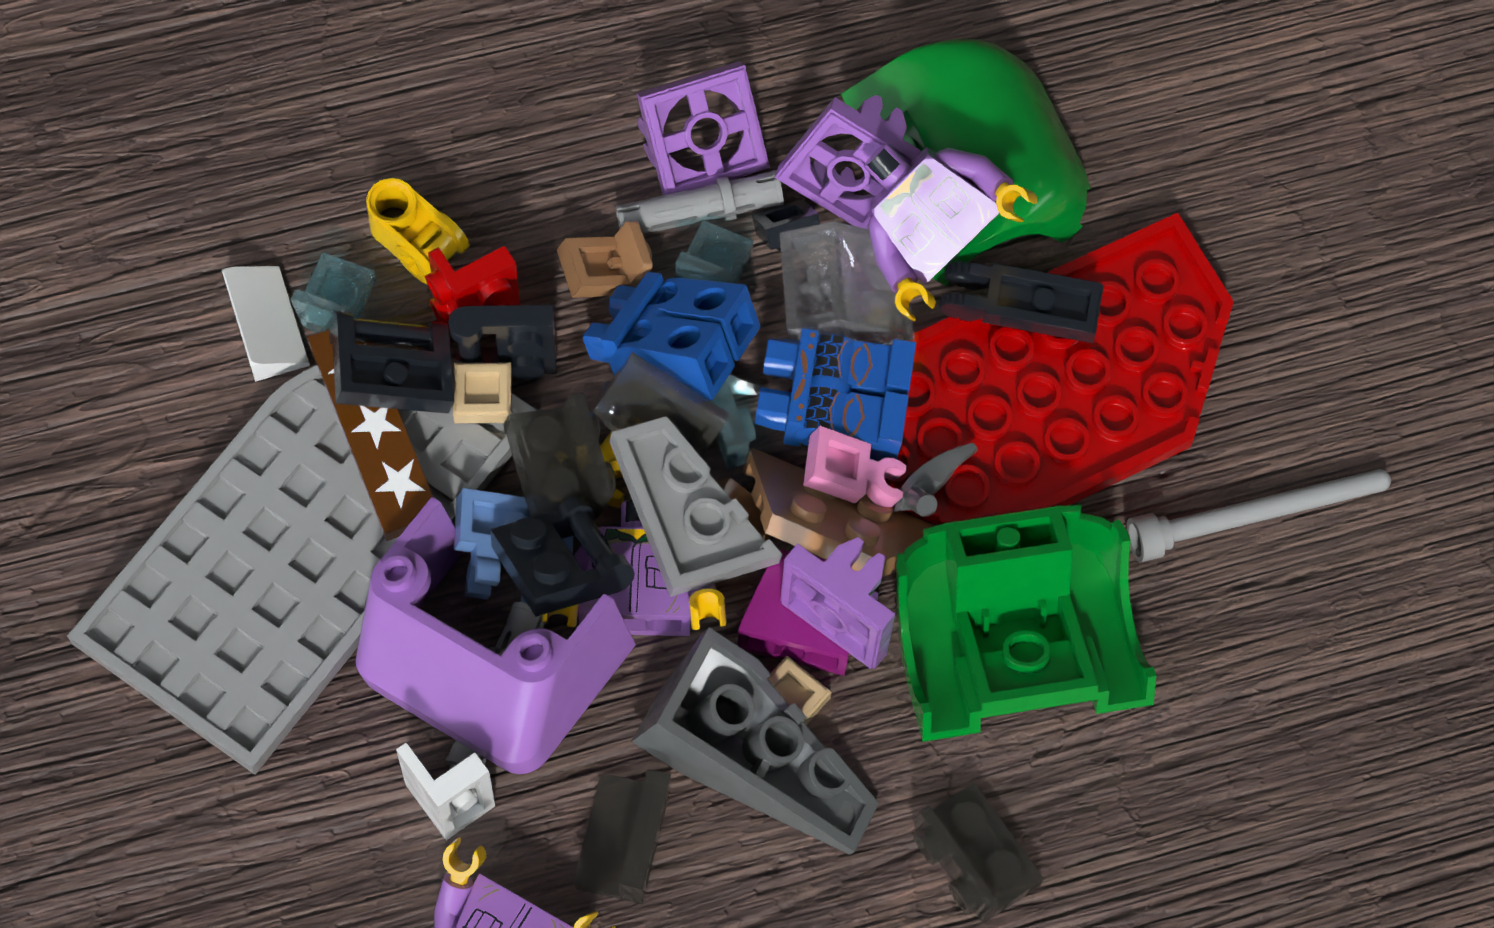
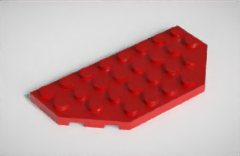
[787,213,1234,525]

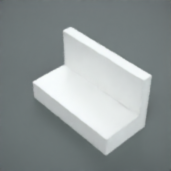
[396,743,495,840]

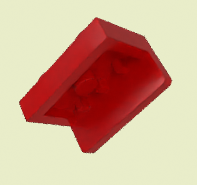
[425,245,520,327]

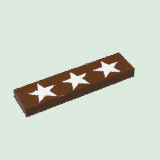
[307,318,433,541]

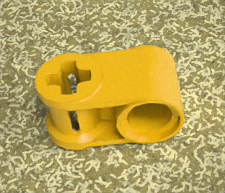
[366,178,470,285]

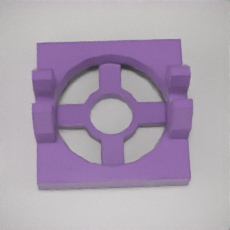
[636,61,770,195]
[774,95,922,234]
[780,537,895,669]

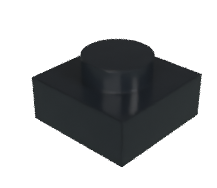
[752,199,823,251]

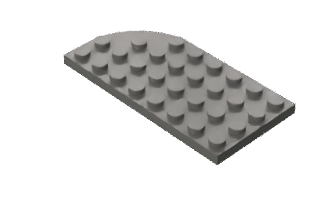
[67,349,540,774]

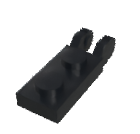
[939,261,1104,343]

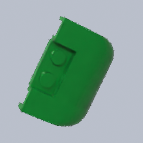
[841,38,1091,285]
[896,505,1157,742]

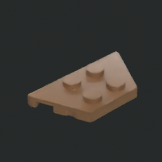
[743,447,935,577]

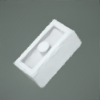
[221,266,310,382]

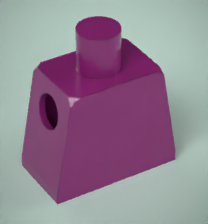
[738,550,849,676]

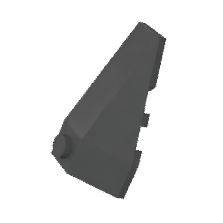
[631,627,879,855]

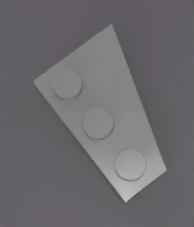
[610,416,783,597]

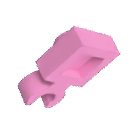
[803,426,906,507]

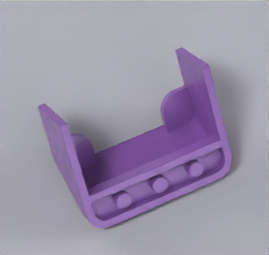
[356,497,636,774]

